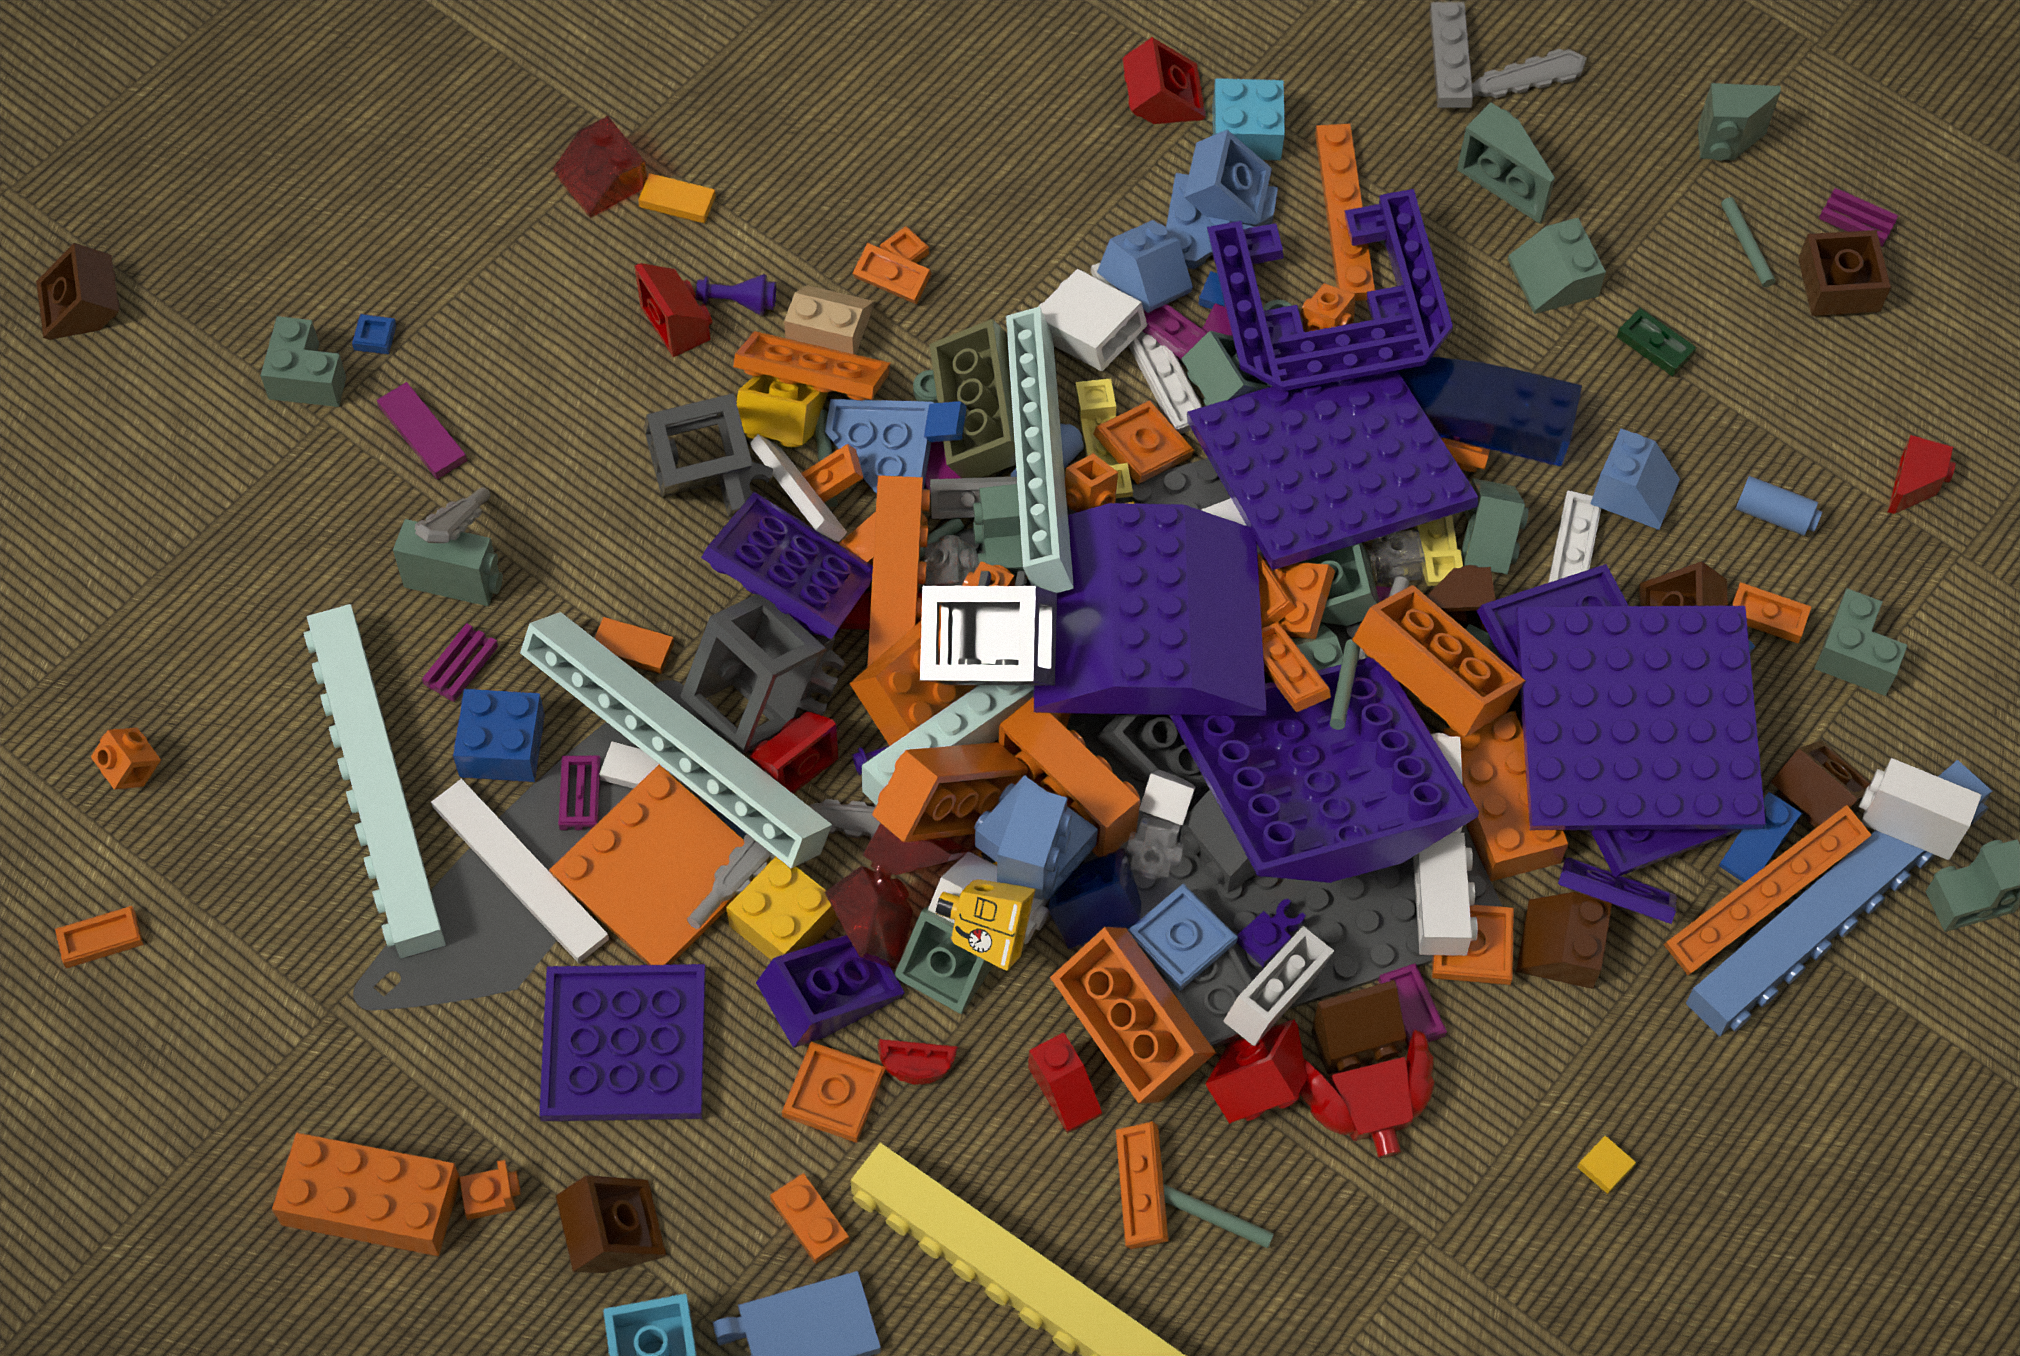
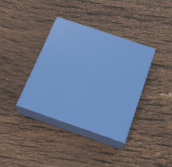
[1128,884,1238,991]

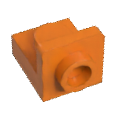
[460,1160,521,1220]

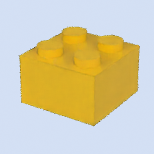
[726,857,839,960]

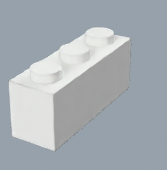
[1413,833,1478,955]
[1223,926,1334,1047]

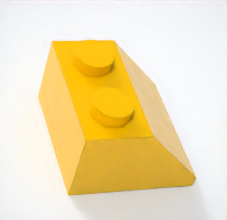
[737,375,828,447]

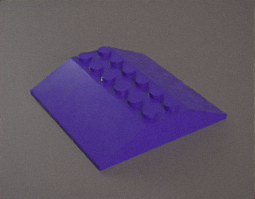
[1034,503,1267,716]
[1170,657,1479,883]

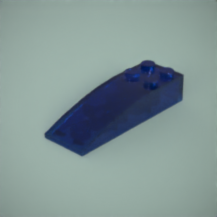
[1397,357,1582,467]

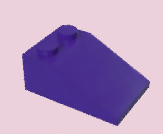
[756,929,905,1048]

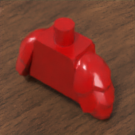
[1299,1029,1435,1158]

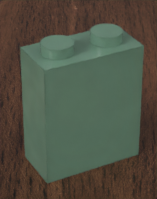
[393,519,503,606]

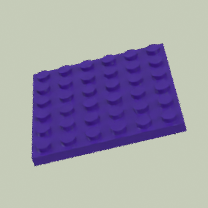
[1187,370,1478,570]
[1515,606,1766,830]

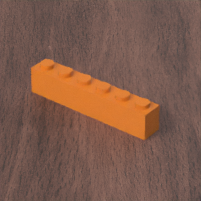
[867,475,930,667]

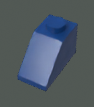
[1719,792,1802,883]

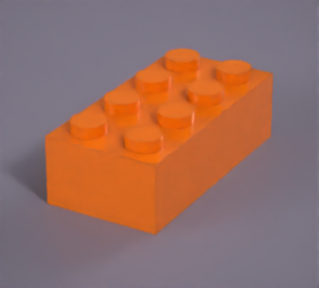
[1352,585,1526,737]
[849,607,976,746]
[999,697,1140,861]
[1442,711,1568,881]
[872,742,1029,842]
[1050,927,1216,1104]
[272,1133,460,1256]

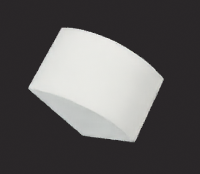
[1139,770,1195,826]

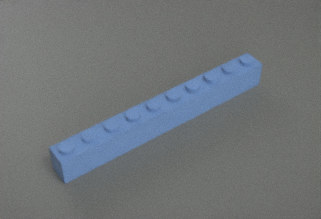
[1686,760,1992,1037]

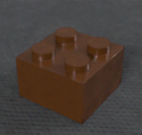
[1798,230,1891,316]

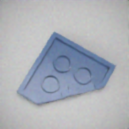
[1166,173,1278,269]
[825,399,934,494]

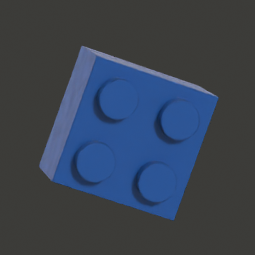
[453,689,545,782]

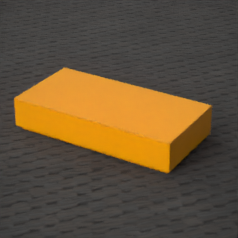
[638,173,716,223]

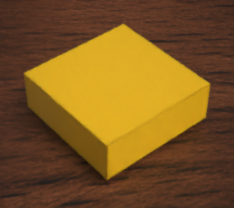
[1577,1136,1636,1194]

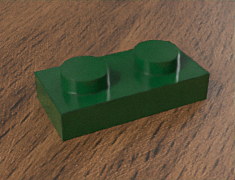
[1616,308,1697,377]

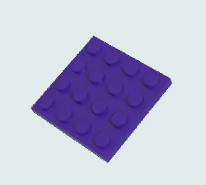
[701,492,873,639]
[539,964,706,1121]

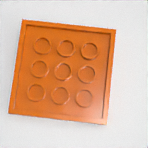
[549,764,769,965]

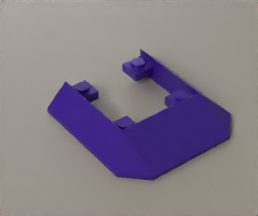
[1207,189,1453,391]

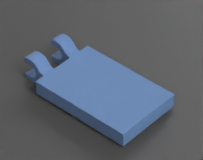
[713,1271,881,1356]

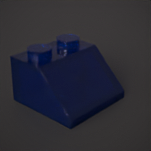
[1049,848,1142,949]

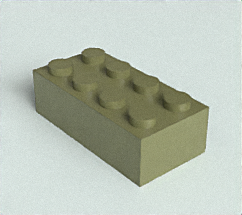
[929,319,1016,478]

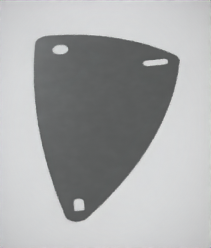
[353,680,723,1011]

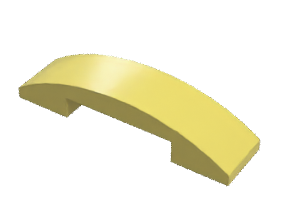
[1075,378,1133,498]
[1415,515,1463,586]

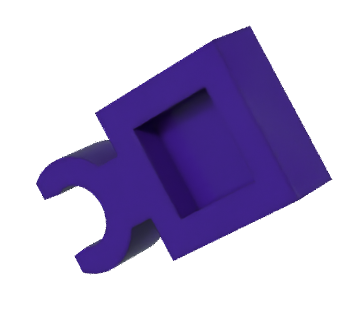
[1236,898,1306,968]

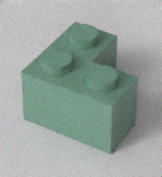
[260,316,347,407]
[1461,478,1528,574]
[973,484,1031,585]
[1814,588,1907,696]
[1925,839,2020,932]

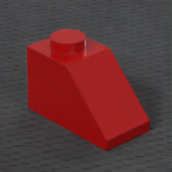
[1887,435,1956,514]
[1028,1032,1102,1134]

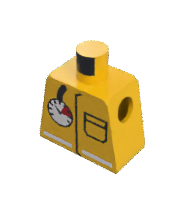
[936,879,1035,971]

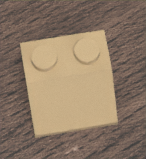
[784,285,874,355]

